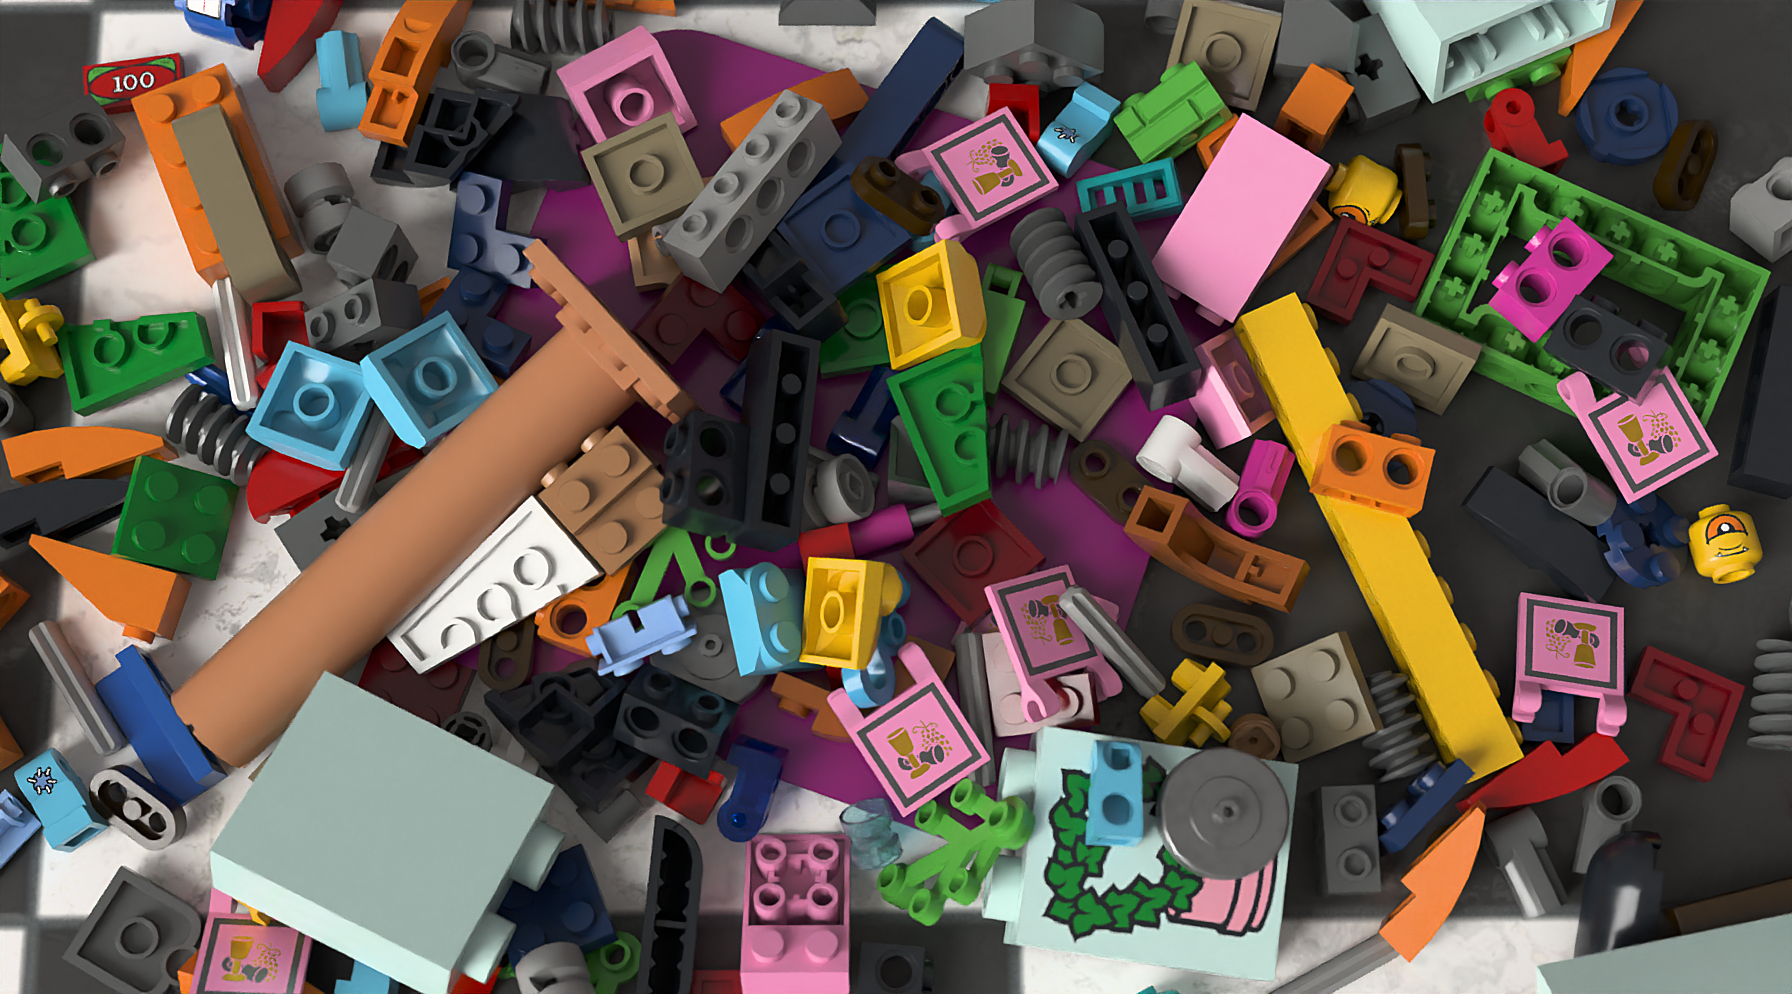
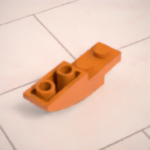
[358,0,473,148]

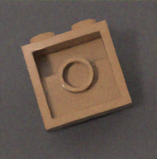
[538,425,671,578]

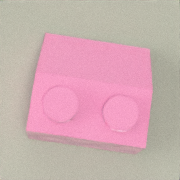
[556,25,698,144]

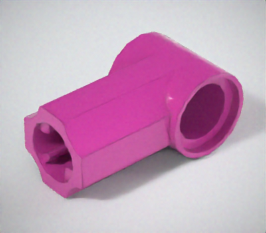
[1222,439,1296,543]

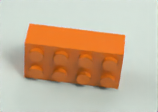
[131,63,305,289]

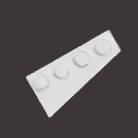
[387,496,606,674]

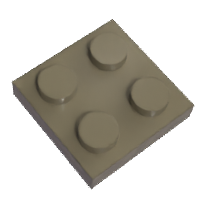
[1165,0,1282,112]
[581,111,706,243]
[1350,303,1482,416]
[1000,318,1133,445]
[1250,631,1384,764]

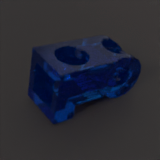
[717,733,789,843]

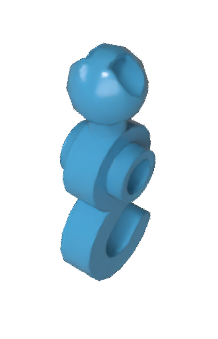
[842,570,911,708]

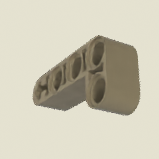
[171,102,303,307]

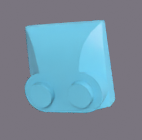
[360,310,499,449]
[245,340,375,471]
[718,562,824,676]

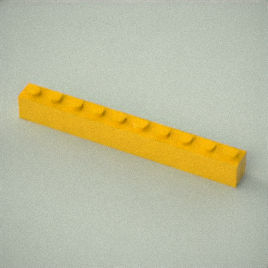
[1233,292,1524,784]

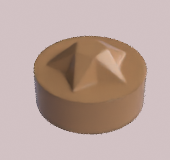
[1226,713,1281,761]

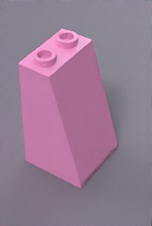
[1152,113,1334,326]

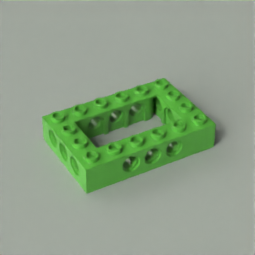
[1411,147,1771,429]

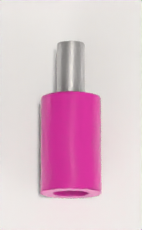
[848,502,942,557]

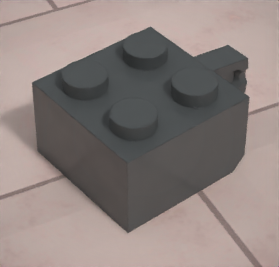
[964,0,1104,100]

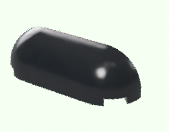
[636,815,704,994]
[1573,830,1664,958]

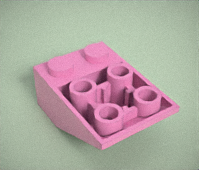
[740,834,850,994]

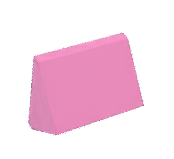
[1189,327,1276,450]

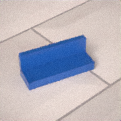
[95,644,228,807]

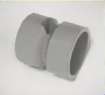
[283,162,362,255]
[800,454,875,533]
[515,942,597,994]

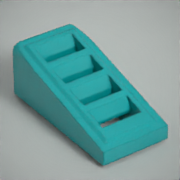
[1076,157,1185,223]

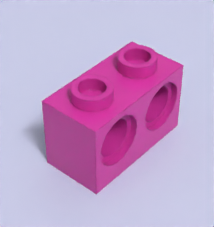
[1488,216,1614,343]

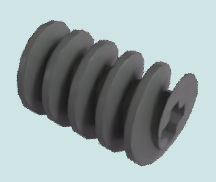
[510,0,615,56]
[1009,207,1103,321]
[165,383,272,487]
[987,409,1069,490]
[1746,639,1792,752]
[1362,671,1437,785]

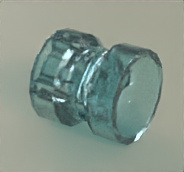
[839,798,903,871]

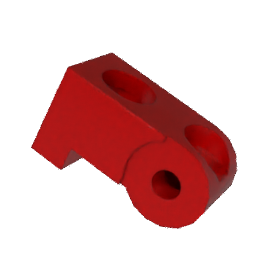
[1483,88,1569,175]

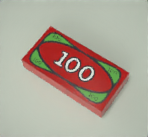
[82,53,185,115]

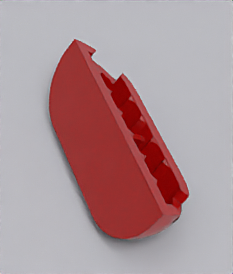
[246,432,441,524]

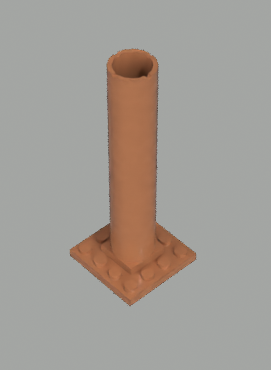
[171,238,707,768]

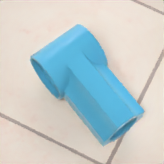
[315,30,371,132]

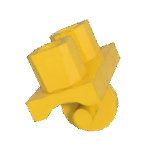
[0,293,64,386]
[1139,658,1233,748]

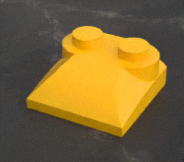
[876,239,987,371]
[799,557,903,670]

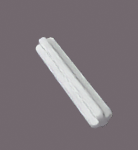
[212,276,262,411]

